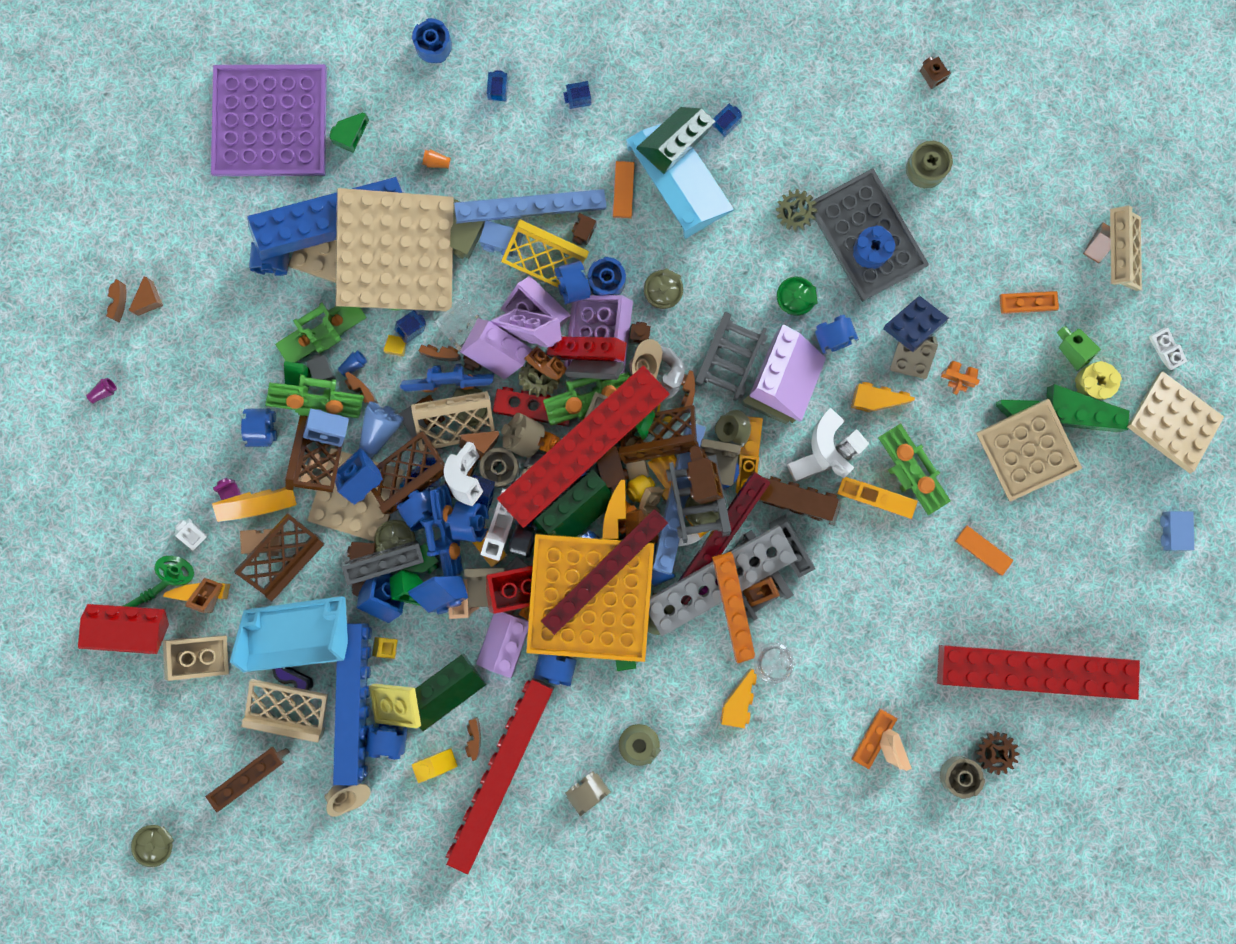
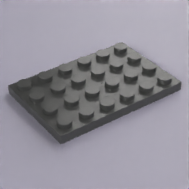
[807,168,929,302]

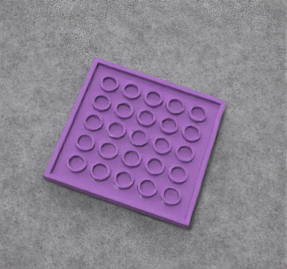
[211,64,327,176]

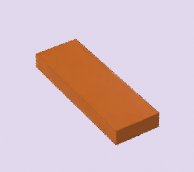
[613,161,634,219]
[999,291,1059,314]
[955,525,1014,576]
[851,708,898,769]

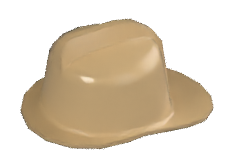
[629,339,663,378]
[324,783,371,817]

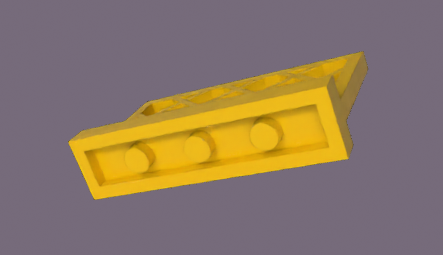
[501,219,589,288]

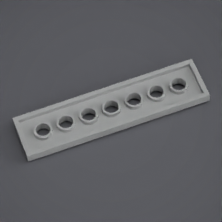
[649,525,797,636]

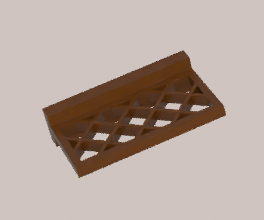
[619,405,699,464]
[285,415,344,493]
[371,431,445,515]
[234,513,325,602]
[205,747,290,813]

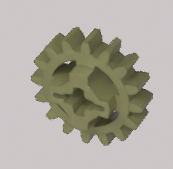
[776,189,818,232]
[518,362,560,397]

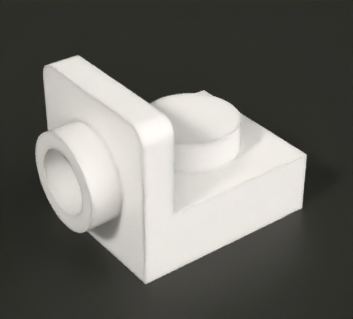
[175,518,207,551]

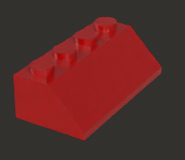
[486,565,533,614]
[78,604,169,654]

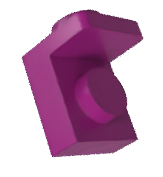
[213,478,241,500]

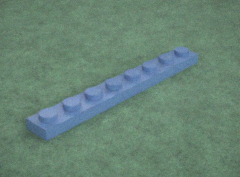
[454,189,607,224]
[652,423,706,575]

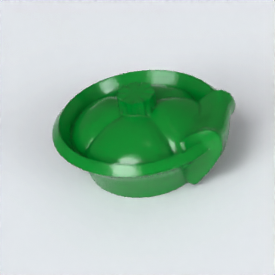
[777,276,818,316]

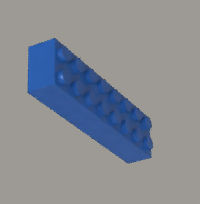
[247,177,403,260]
[333,623,372,785]

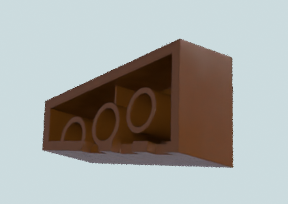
[758,476,842,526]

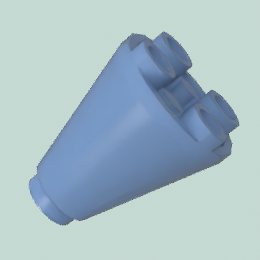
[359,401,404,458]

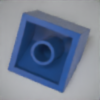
[335,448,383,505]
[356,573,404,623]
[408,576,468,615]

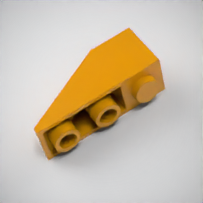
[851,382,915,412]
[720,669,757,729]

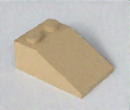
[163,635,229,681]

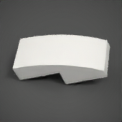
[1149,327,1187,370]
[787,454,831,482]

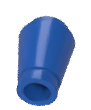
[338,350,367,377]

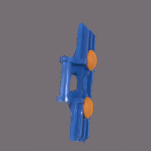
[400,364,494,393]
[422,484,463,576]

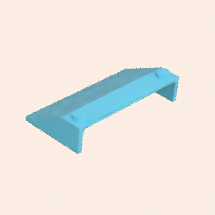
[626,124,734,239]
[230,596,348,672]

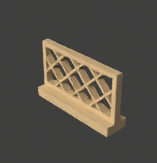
[1110,205,1142,291]
[411,391,495,451]
[241,679,328,743]

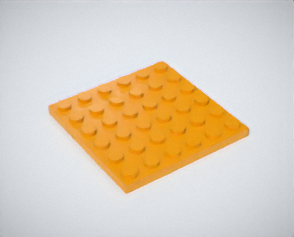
[526,534,654,662]

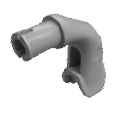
[660,345,685,399]

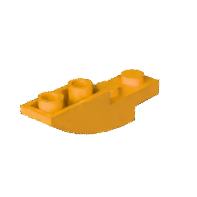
[735,416,763,493]
[837,477,918,519]

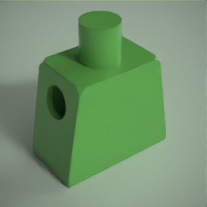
[1057,325,1101,371]

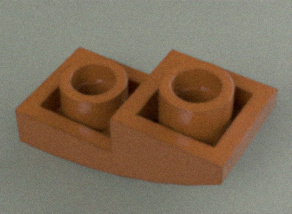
[106,279,126,323]
[418,344,461,361]
[524,346,567,380]
[681,370,695,413]
[345,372,378,404]
[465,717,481,761]

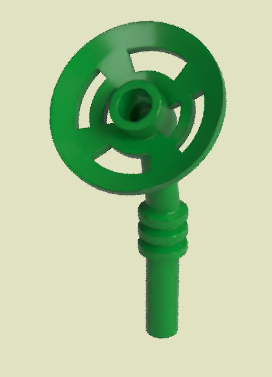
[123,555,194,607]

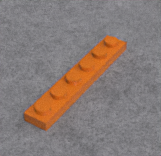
[712,552,756,664]

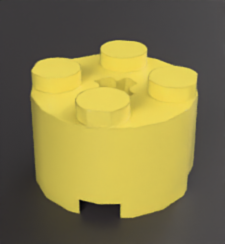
[1075,361,1122,401]

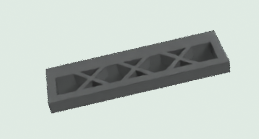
[341,540,424,586]

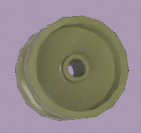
[906,140,953,189]

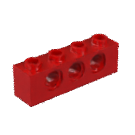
[546,336,627,362]
[493,387,570,427]

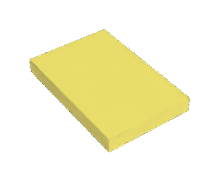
[369,684,421,728]

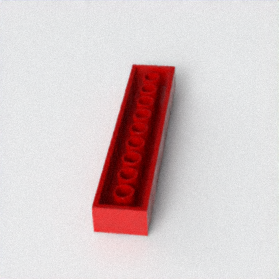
[496,365,670,528]
[937,645,1140,700]
[446,678,555,875]

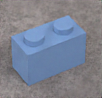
[479,221,523,257]
[303,408,349,447]
[1160,511,1195,551]

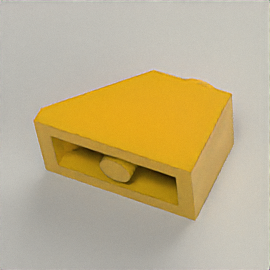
[411,748,458,783]

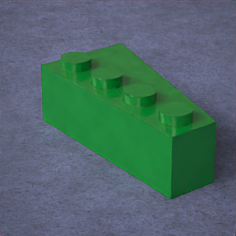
[1046,384,1130,433]

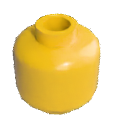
[626,474,655,503]

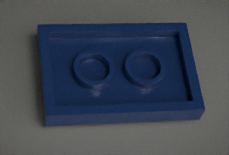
[883,295,949,352]

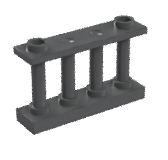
[695,312,768,401]
[666,455,731,544]
[726,530,794,620]

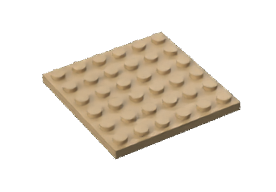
[335,188,454,312]

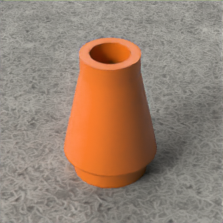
[422,149,451,169]

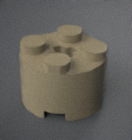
[501,413,545,458]
[479,448,520,488]
[939,756,985,799]
[565,771,611,817]

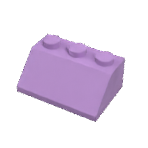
[501,276,570,347]
[490,308,562,347]
[460,318,532,379]
[476,612,529,678]

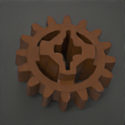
[975,731,1020,775]

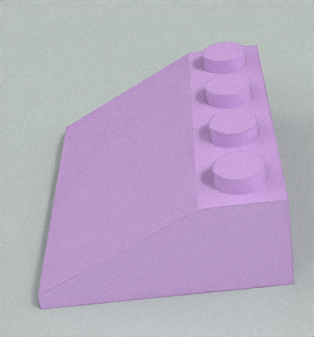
[564,295,633,374]
[749,325,826,422]

